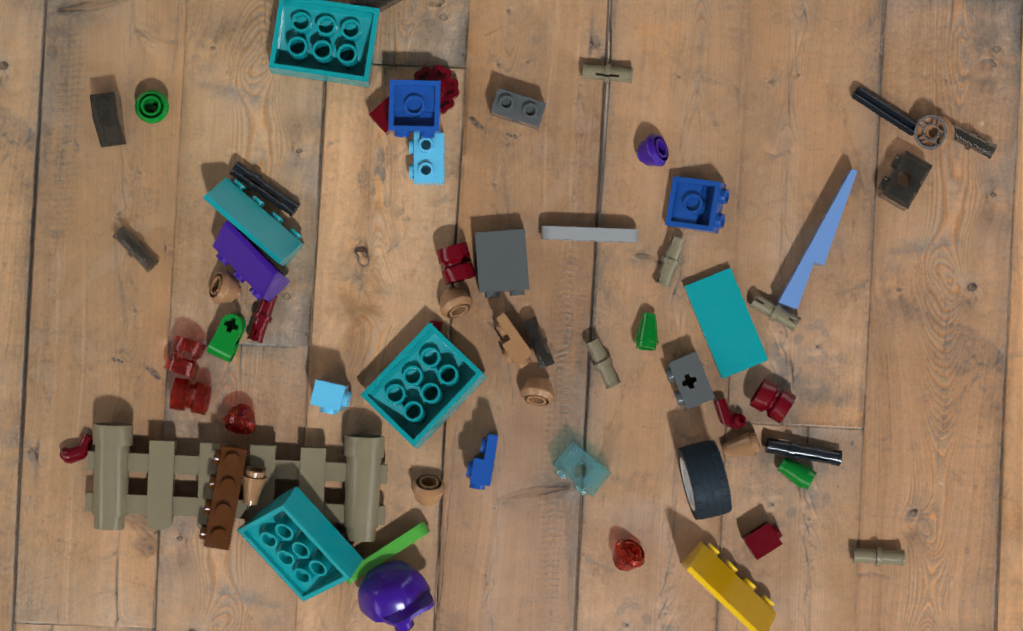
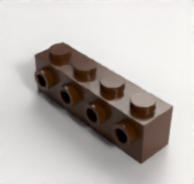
[199,443,247,550]

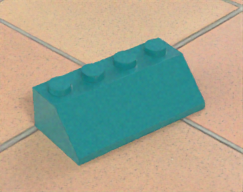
[203,177,304,267]

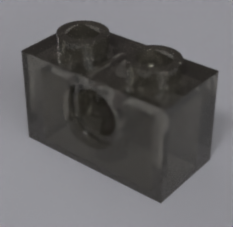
[878,151,933,211]

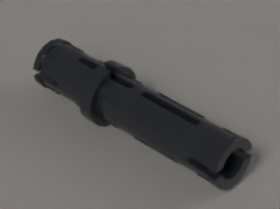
[230,161,300,217]
[765,437,842,466]

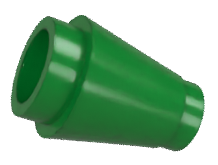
[634,313,659,351]
[777,458,817,490]

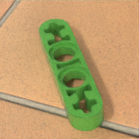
[346,521,430,584]

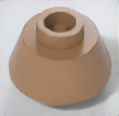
[209,270,241,304]
[440,287,473,319]
[520,375,554,406]
[411,474,446,506]

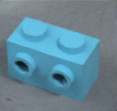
[409,133,445,185]
[310,379,352,415]

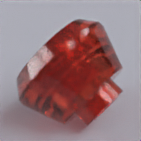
[222,404,256,435]
[612,539,645,571]

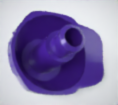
[358,560,434,631]

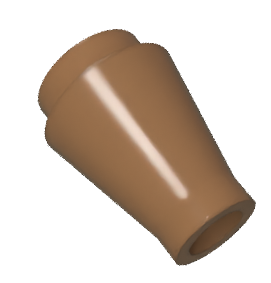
[722,431,761,459]
[242,466,267,506]

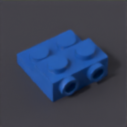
[388,80,441,138]
[665,176,729,234]
[466,433,498,490]

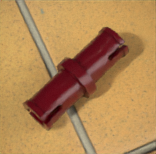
[247,295,278,343]

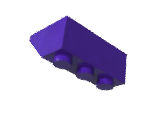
[213,220,290,302]

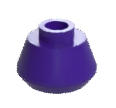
[637,133,669,167]

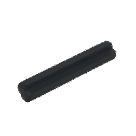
[852,86,917,136]

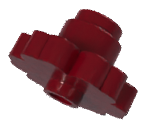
[414,65,460,115]

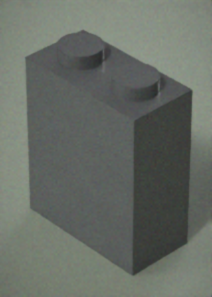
[475,229,529,298]

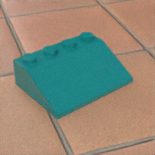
[269,0,380,88]
[361,322,487,449]
[237,486,363,602]

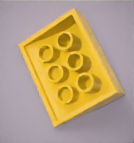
[681,542,777,631]

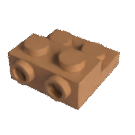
[495,313,533,370]

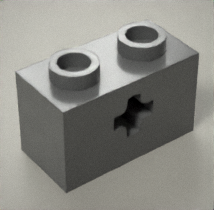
[491,88,546,130]
[665,352,715,410]

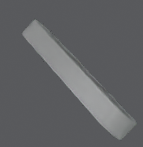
[541,226,639,243]

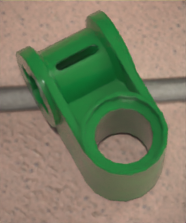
[207,314,246,363]

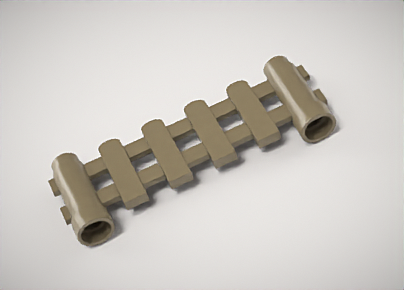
[85,422,388,542]

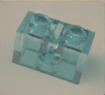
[553,441,611,496]

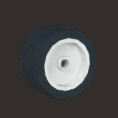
[678,440,732,520]

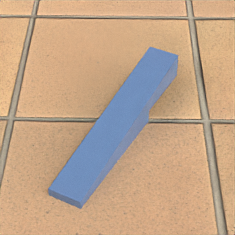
[776,169,857,310]

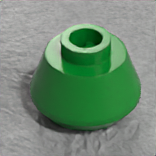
[135,89,169,124]

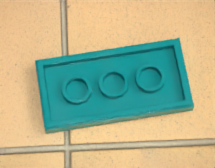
[684,268,768,379]

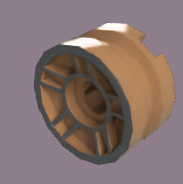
[914,115,955,150]

